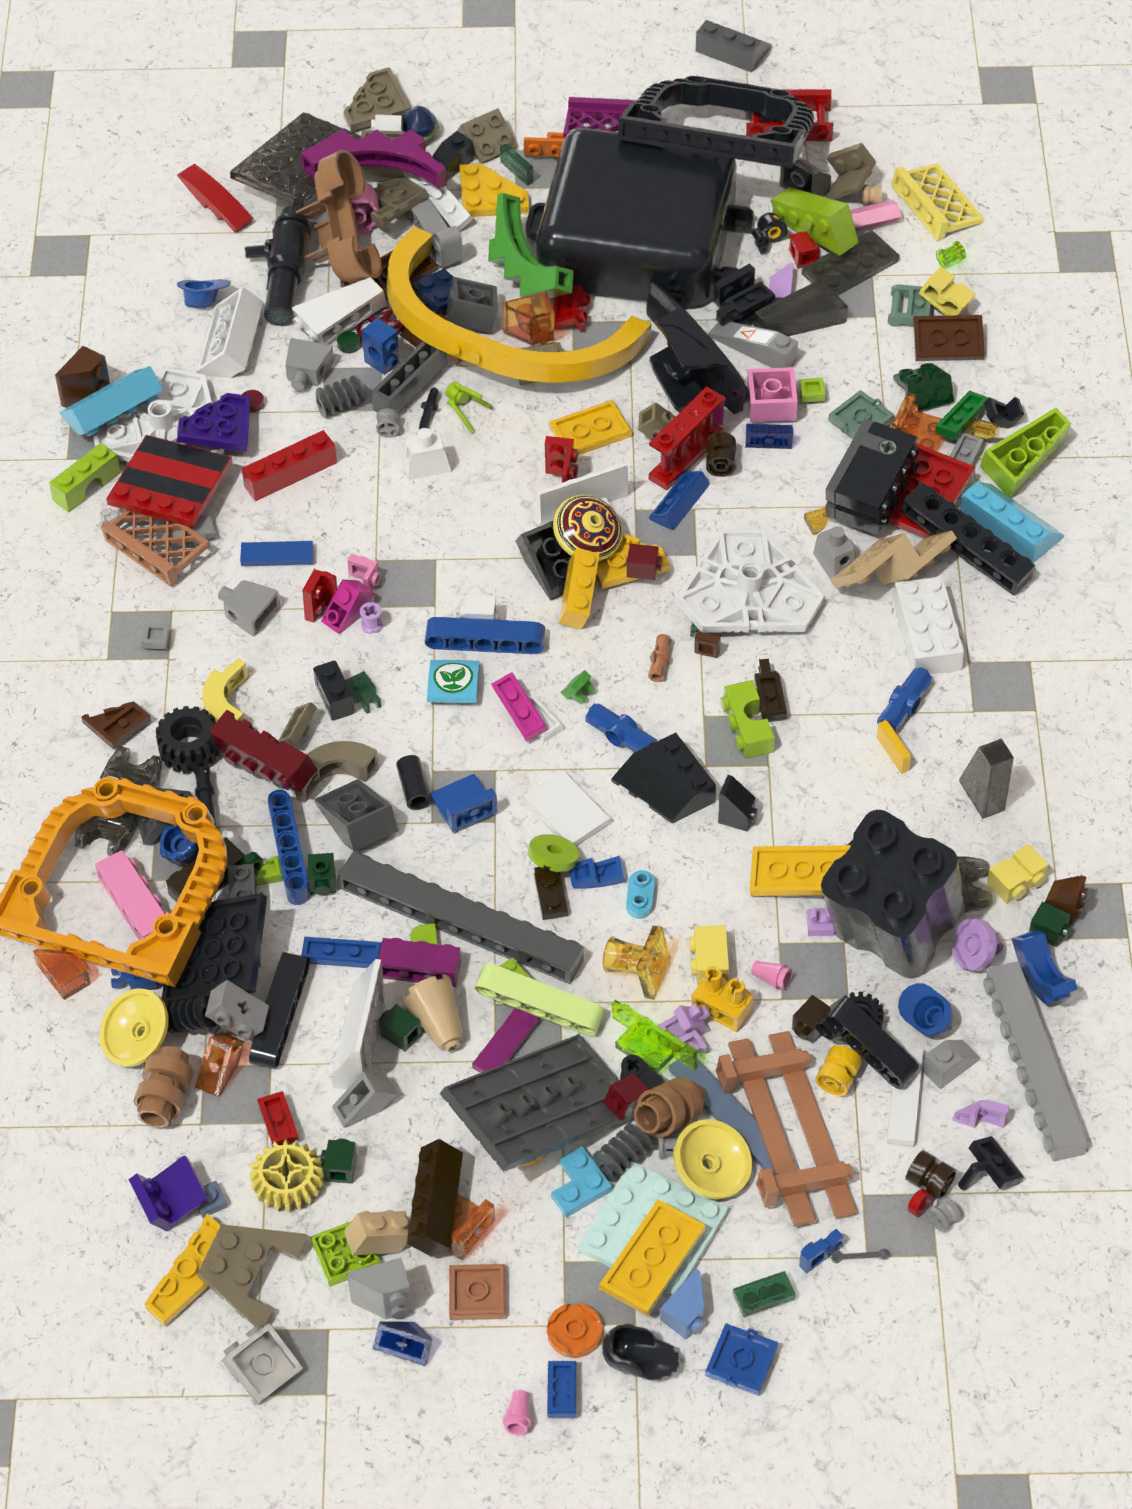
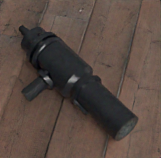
[245,200,311,326]

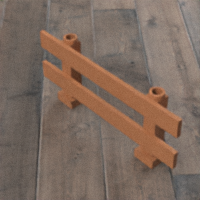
[716,1031,857,1227]

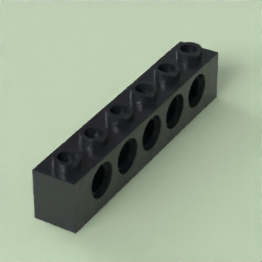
[900,482,1035,596]

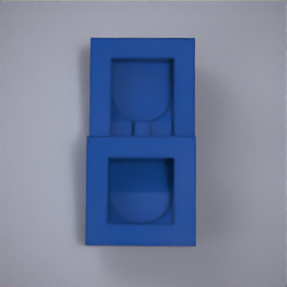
[569,855,627,889]

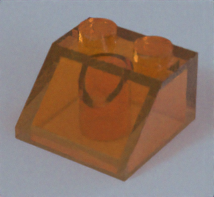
[502,292,554,346]

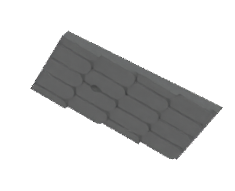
[440,1034,634,1172]

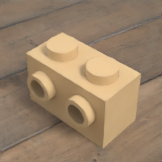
[344,1210,410,1255]

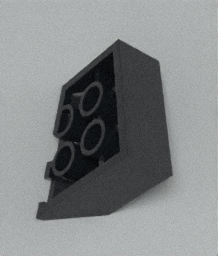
[611,732,716,824]

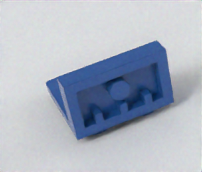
[430,774,498,833]

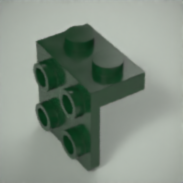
[893,363,954,412]

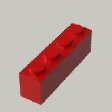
[241,430,337,502]

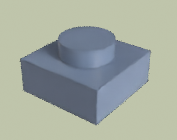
[198,1181,228,1218]

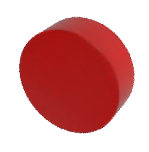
[908,1189,933,1217]

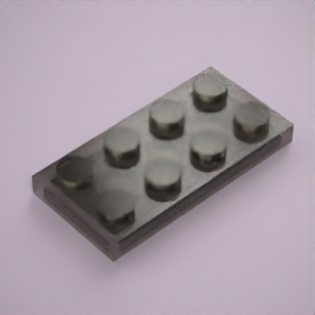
[802,230,900,300]

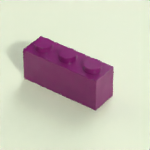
[378,938,461,988]

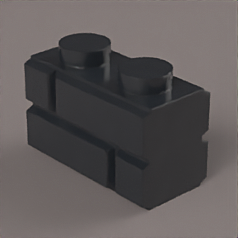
[313,660,355,721]

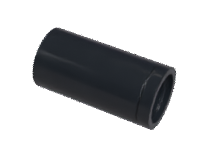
[396,755,432,810]

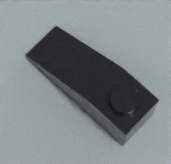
[432,131,474,181]

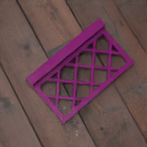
[563,97,637,139]

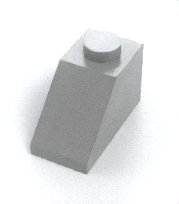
[922,1040,980,1089]
[332,1071,397,1127]

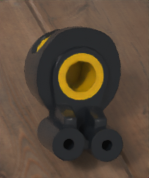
[752,212,788,254]

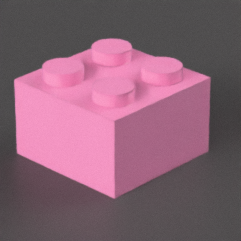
[747,367,798,422]

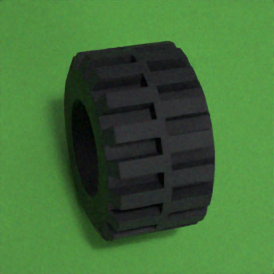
[156,706,220,774]

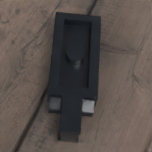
[716,281,775,325]

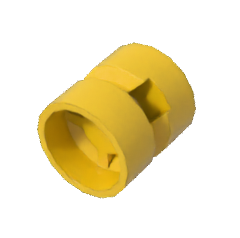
[815,1045,862,1096]

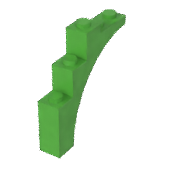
[488,193,573,301]

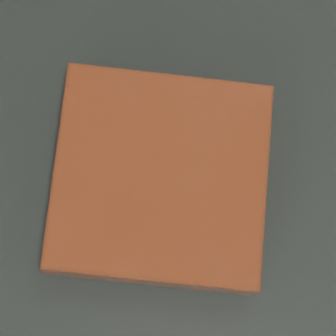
[449,1264,506,1320]

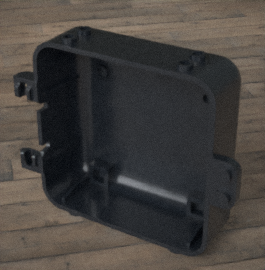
[525,128,754,307]

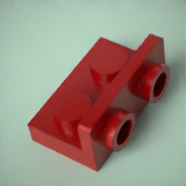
[551,284,591,332]
[302,569,337,623]

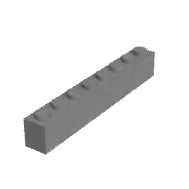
[983,961,1087,1162]

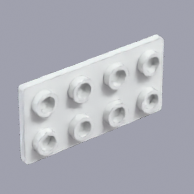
[538,462,628,525]

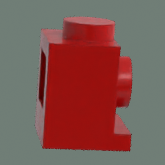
[789,231,820,269]

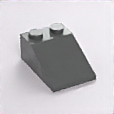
[314,779,398,852]

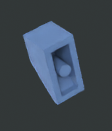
[660,1269,705,1340]

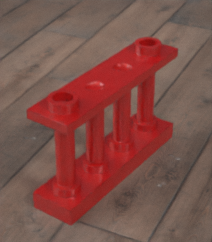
[745,89,834,141]
[649,387,725,490]

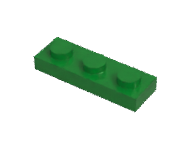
[935,391,989,440]

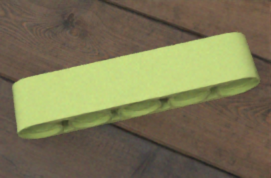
[475,963,605,1036]

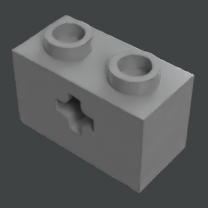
[205,980,269,1041]

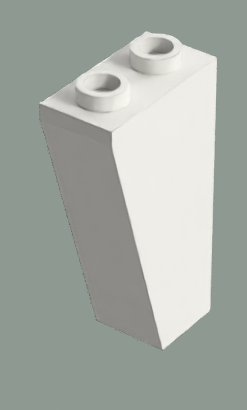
[292,277,387,345]

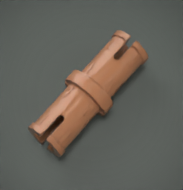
[648,634,672,682]

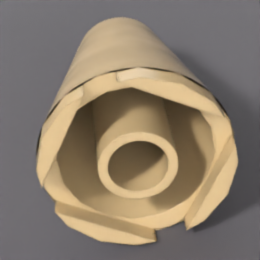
[401,974,464,1052]

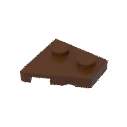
[81,701,151,750]

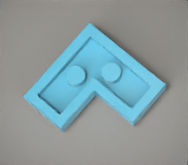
[551,1146,612,1218]

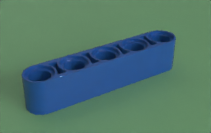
[424,617,546,654]
[268,789,309,905]

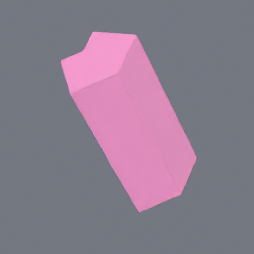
[850,200,902,231]

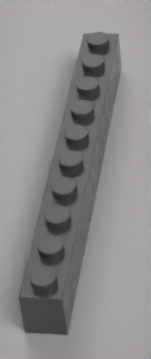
[338,852,584,984]

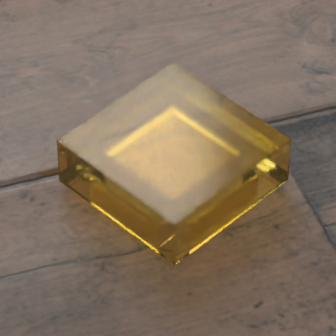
[970,419,997,440]

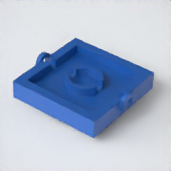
[705,1323,779,1396]

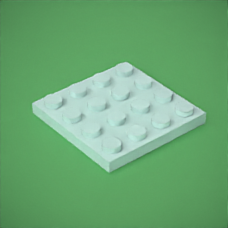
[578,1160,728,1297]

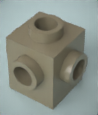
[638,402,675,439]

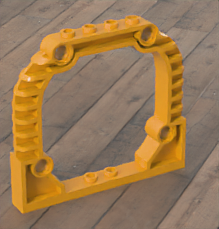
[0,777,228,987]

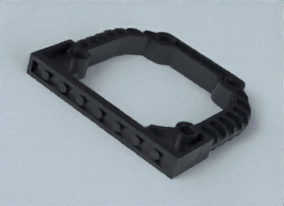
[618,76,814,168]

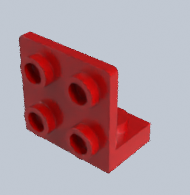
[544,436,578,483]

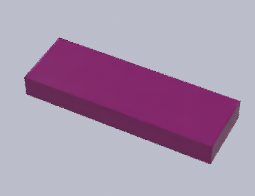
[472,1008,539,1073]

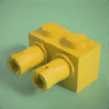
[691,966,754,1032]

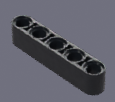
[249,952,310,1069]

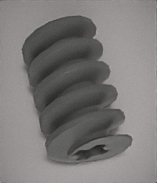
[316,375,367,417]
[593,1123,654,1182]

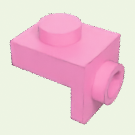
[347,554,381,590]

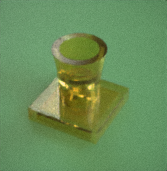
[603,925,671,1000]

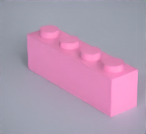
[95,850,171,940]

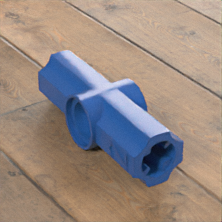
[877,667,933,733]
[585,703,657,752]

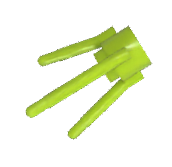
[445,381,493,433]

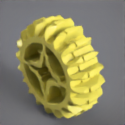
[250,1139,324,1212]

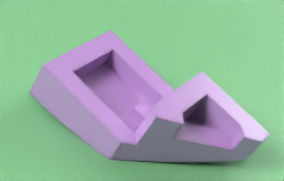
[769,263,794,301]
[657,1016,708,1052]
[952,1100,1009,1128]

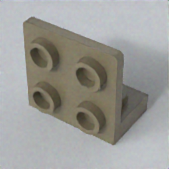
[457,108,518,163]
[826,143,877,199]

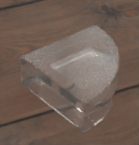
[100,508,122,524]

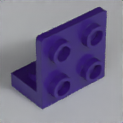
[128,1156,209,1231]

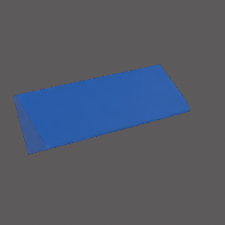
[649,471,709,530]

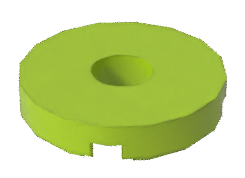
[528,834,579,872]

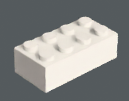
[893,576,964,674]

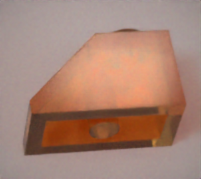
[33,949,91,1000]
[195,1032,245,1097]

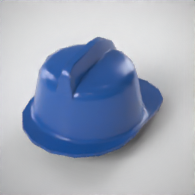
[177,279,231,308]
[898,983,953,1036]

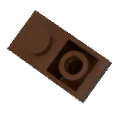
[1045,875,1088,925]

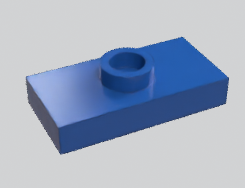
[547,1361,576,1418]

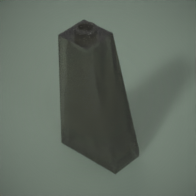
[753,279,848,336]
[959,738,1014,819]

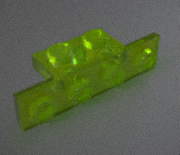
[611,1000,698,1073]

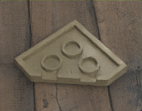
[343,67,411,131]

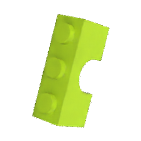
[49,443,121,513]
[720,680,775,759]

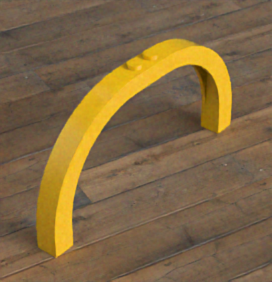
[386,227,652,383]

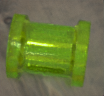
[936,241,966,268]

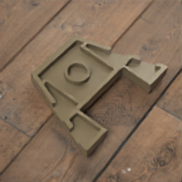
[371,177,428,227]
[197,1224,308,1328]

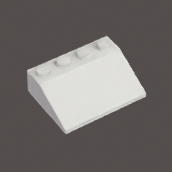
[328,959,386,1090]

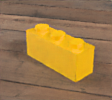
[558,548,600,629]

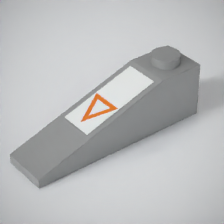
[708,322,798,368]

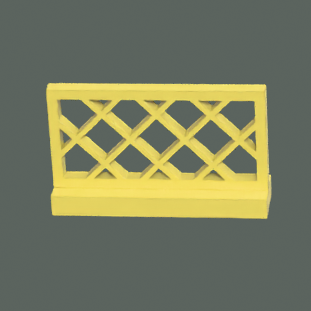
[891,163,984,240]

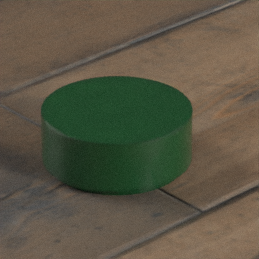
[337,331,360,353]
[238,852,263,874]

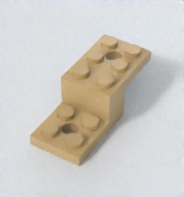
[830,530,957,588]

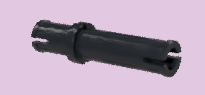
[194,766,217,828]

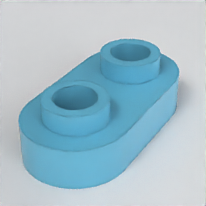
[626,870,655,919]

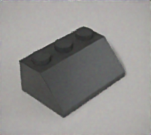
[696,20,771,73]

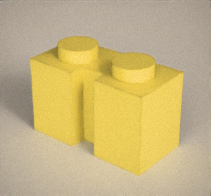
[919,266,976,316]
[987,844,1049,904]
[689,925,729,985]

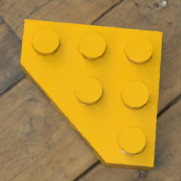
[459,163,529,217]
[596,533,670,589]

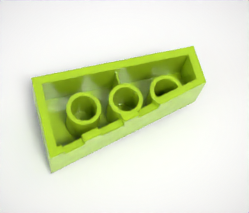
[770,187,859,256]
[980,407,1071,498]

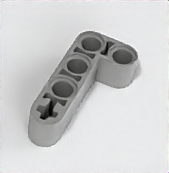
[408,199,463,268]

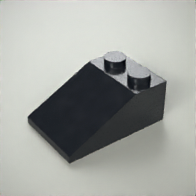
[515,521,571,600]

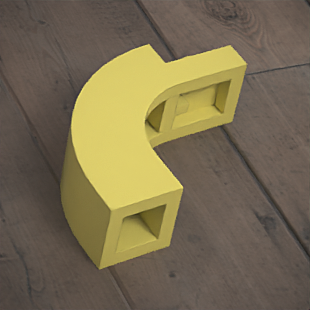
[203,658,248,722]

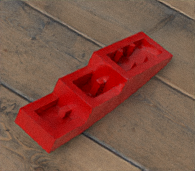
[177,163,253,233]

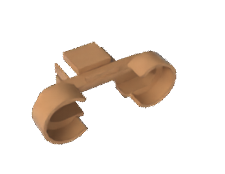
[296,150,382,284]

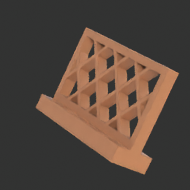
[101,510,210,587]

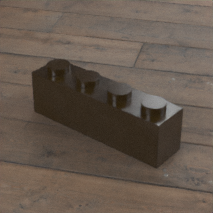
[407,1139,463,1257]

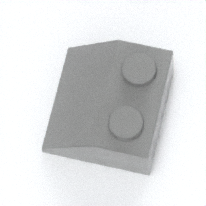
[347,1257,413,1320]

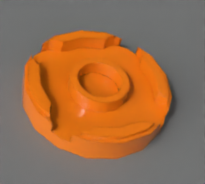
[547,1303,603,1358]

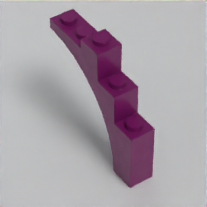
[301,129,447,189]

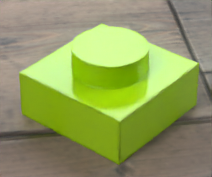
[799,378,825,402]

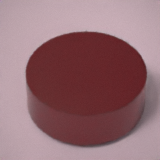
[242,390,264,412]

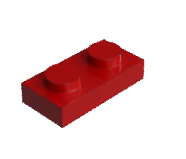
[257,1091,299,1147]

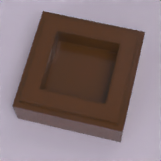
[694,631,721,658]

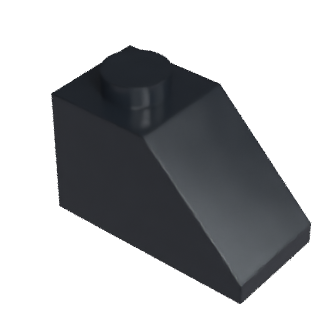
[718,775,759,832]

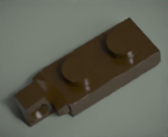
[754,658,787,720]
[534,865,568,920]

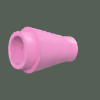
[751,960,792,989]
[503,1390,531,1435]

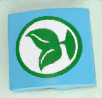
[427,660,479,703]

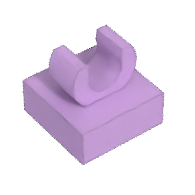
[806,908,834,936]
[673,1004,710,1035]

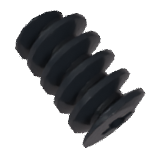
[165,995,216,1034]

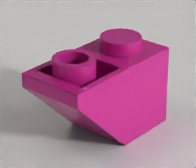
[321,579,375,634]

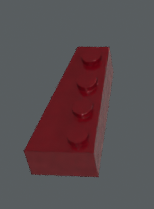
[209,710,318,793]

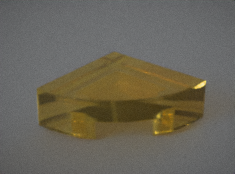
[804,507,827,536]

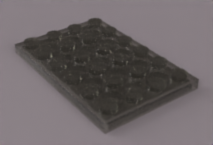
[230,112,361,208]

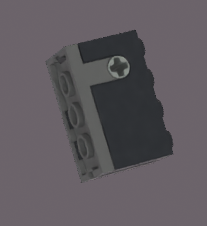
[825,418,920,536]

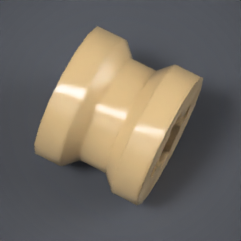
[863,184,882,206]

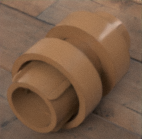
[134,1046,193,1128]
[634,1077,706,1137]

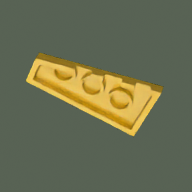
[144,1214,221,1326]

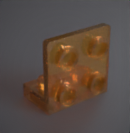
[892,392,943,451]
[447,1194,495,1260]

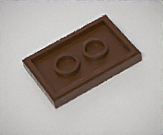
[913,315,985,361]

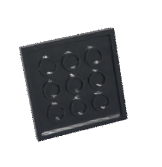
[162,893,267,1003]

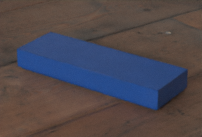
[240,541,313,566]
[301,936,382,968]

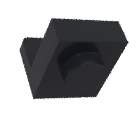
[984,397,1024,429]

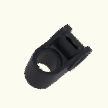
[620,1055,665,1089]

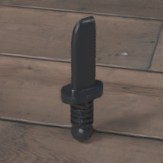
[419,387,439,430]

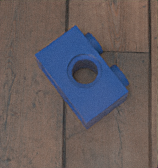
[361,318,400,375]

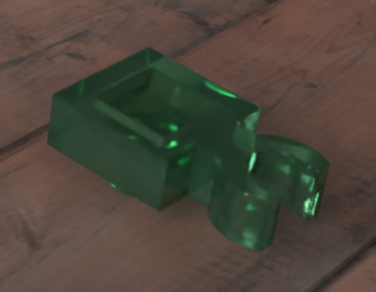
[345,671,381,714]

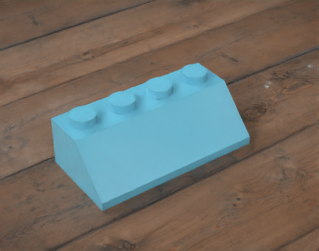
[59,366,163,436]
[960,481,1064,563]

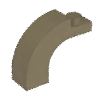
[295,741,378,803]

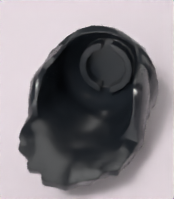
[602,1324,679,1380]

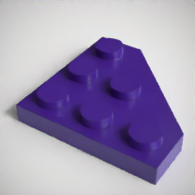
[176,393,250,452]

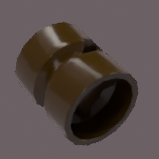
[706,432,736,477]
[905,1150,957,1199]

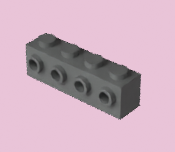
[371,341,448,413]

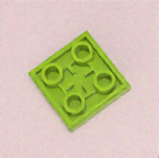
[310,1221,381,1287]

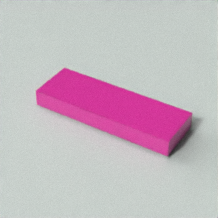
[491,672,548,742]

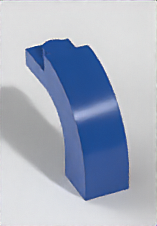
[1011,930,1078,1004]

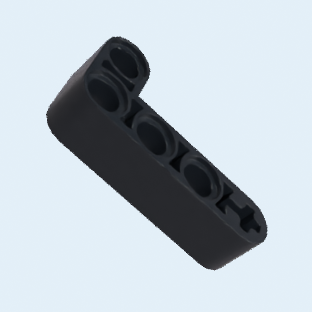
[815,997,919,1089]

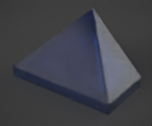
[372,1321,433,1366]

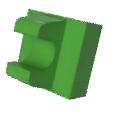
[560,670,595,703]

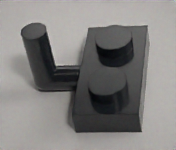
[958,1136,1023,1190]

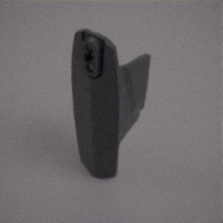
[646,282,750,414]

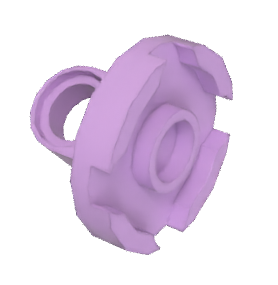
[952,918,1004,971]

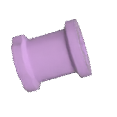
[360,602,383,634]

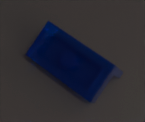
[745,424,793,449]

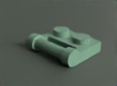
[888,284,931,326]

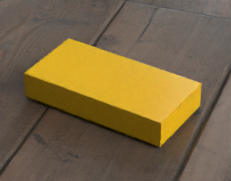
[877,720,911,774]

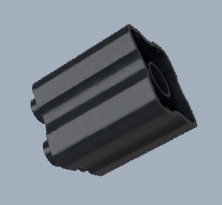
[821,809,966,979]

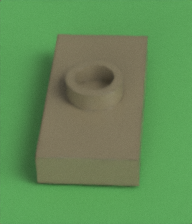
[278,702,317,746]

